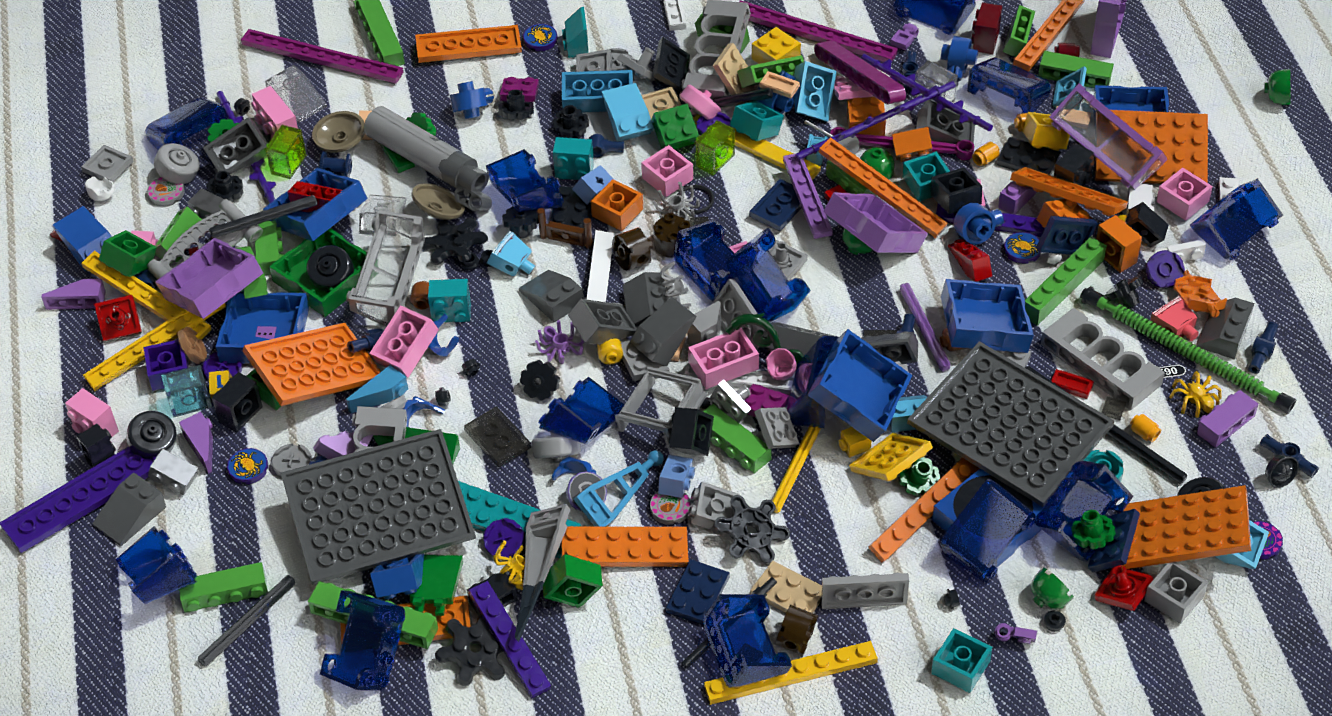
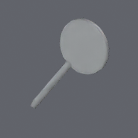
[804,120,859,155]

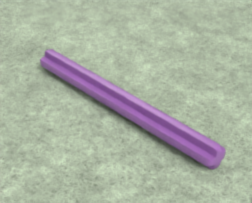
[900,283,951,371]

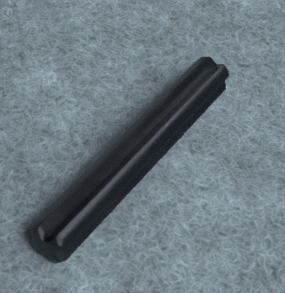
[712,88,773,108]

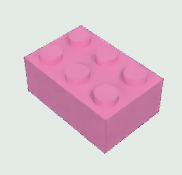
[251,86,301,150]
[370,305,439,378]
[688,328,759,389]

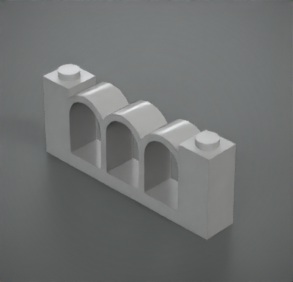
[682,0,751,99]
[1040,307,1165,410]
[352,406,407,453]

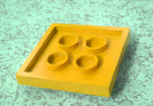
[849,433,933,481]

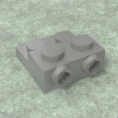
[688,482,740,529]

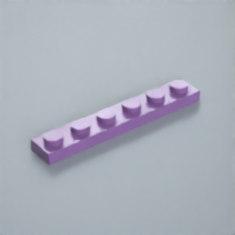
[783,154,833,239]

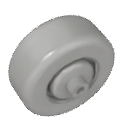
[154,143,200,184]
[532,430,581,463]

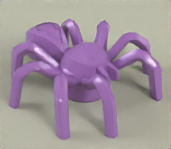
[535,320,584,365]

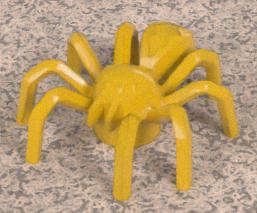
[1169,371,1222,418]
[494,540,525,590]

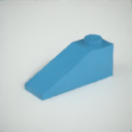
[346,365,408,413]

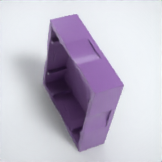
[1090,0,1127,58]
[823,192,928,253]
[155,238,263,319]

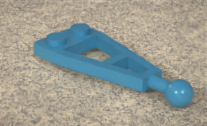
[574,450,664,527]

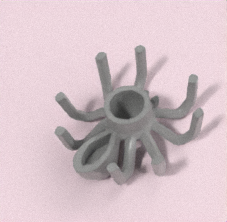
[652,182,700,221]
[660,261,691,308]

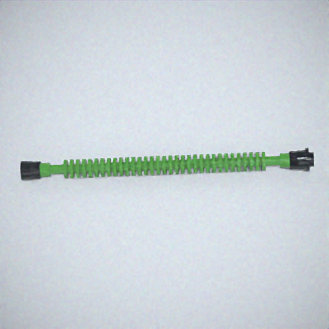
[1080,286,1297,413]

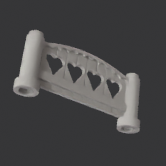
[147,199,263,280]

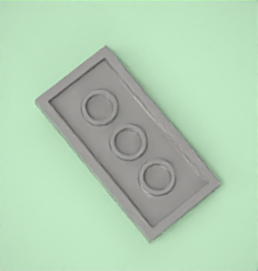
[713,279,767,350]
[821,573,909,609]

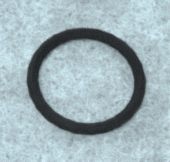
[677,185,714,214]

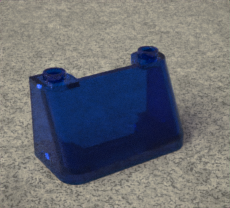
[893,0,976,35]
[967,57,1051,114]
[145,97,228,150]
[1190,178,1283,260]
[674,219,759,302]
[727,228,811,322]
[787,336,839,428]
[940,479,1036,583]
[704,594,792,687]

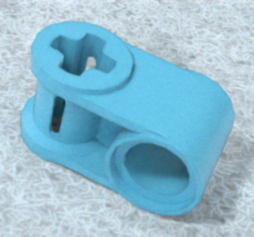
[806,134,828,166]

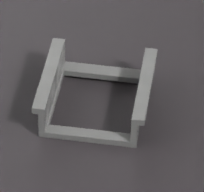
[615,366,707,444]

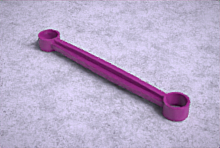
[830,127,975,160]

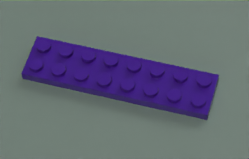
[0,447,157,553]

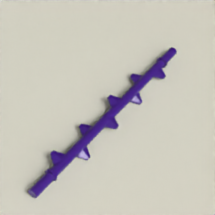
[861,54,993,131]
[795,81,956,160]
[217,91,276,204]

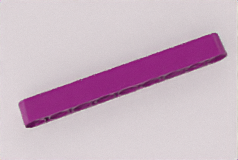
[814,40,906,105]

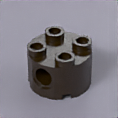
[653,213,691,258]
[612,227,653,271]
[775,604,818,656]

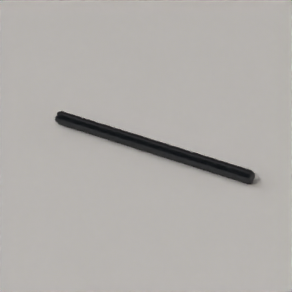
[1025,366,1188,484]

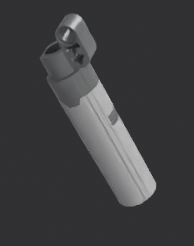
[364,106,492,212]

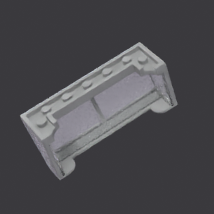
[346,210,425,327]

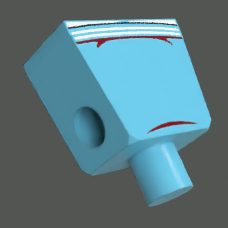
[487,231,535,276]

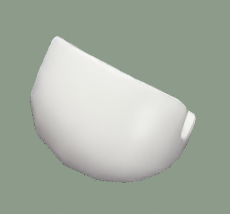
[85,176,115,201]

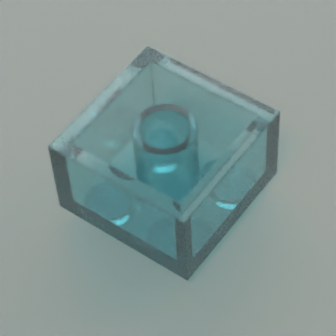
[161,365,212,418]

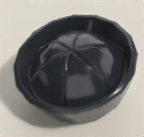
[1265,454,1299,488]

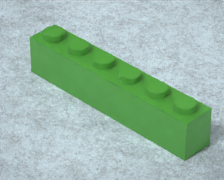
[353,0,405,66]
[1025,236,1107,326]
[308,581,438,649]

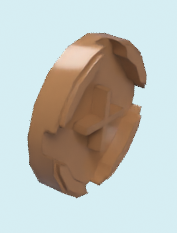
[178,327,207,364]

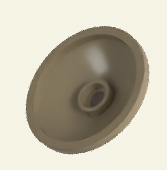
[312,111,365,153]
[411,184,465,220]

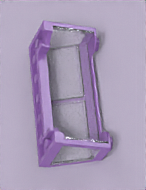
[1049,83,1167,189]

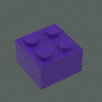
[143,340,191,391]

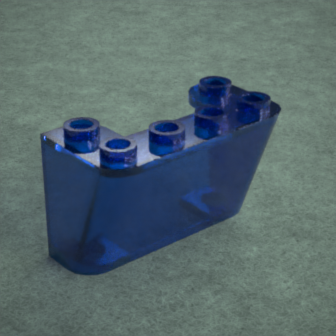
[486,149,564,212]
[538,377,625,445]
[1035,461,1133,562]
[115,526,198,604]
[319,590,406,690]

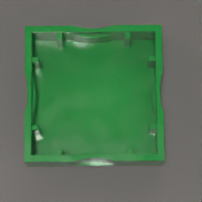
[269,228,379,317]

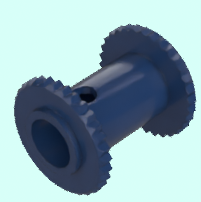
[319,151,352,177]

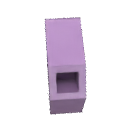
[313,431,373,459]

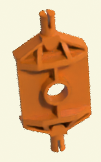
[1174,270,1227,317]

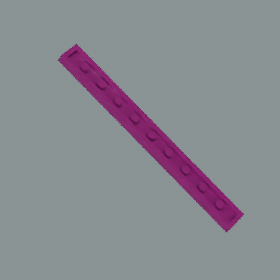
[739,0,898,62]
[241,29,404,84]

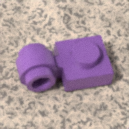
[890,23,919,50]
[995,623,1037,644]

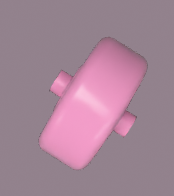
[680,84,721,120]

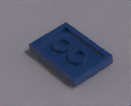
[749,179,802,231]
[1036,216,1098,255]
[1087,509,1140,572]
[666,559,730,626]

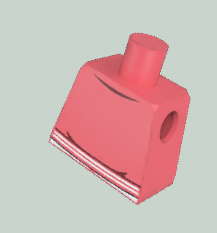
[1151,296,1199,341]

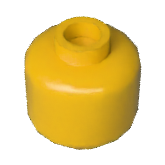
[597,339,623,365]

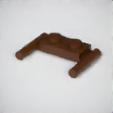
[537,208,593,249]

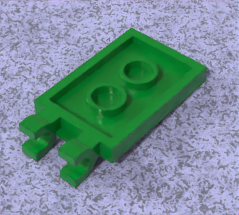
[410,554,463,616]

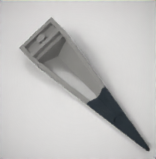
[515,504,570,642]

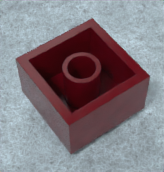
[971,2,1002,54]

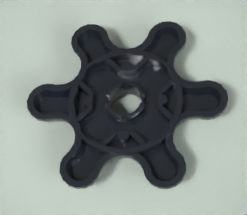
[422,217,488,265]
[714,495,790,563]
[435,615,505,686]

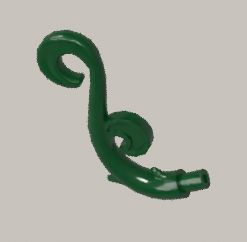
[725,313,804,370]

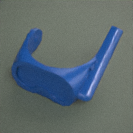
[428,314,459,357]
[404,396,445,427]
[552,457,596,480]

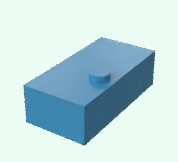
[562,70,633,113]

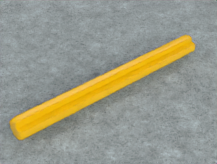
[772,418,822,513]

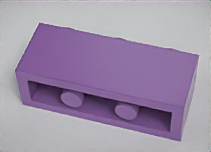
[1197,390,1258,448]

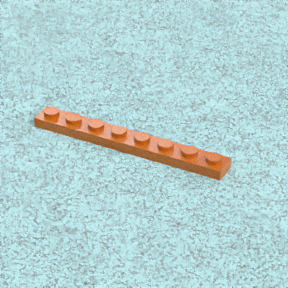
[1013,0,1085,71]
[818,137,948,238]
[868,458,980,563]

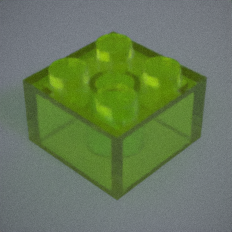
[695,120,735,176]
[265,125,307,179]

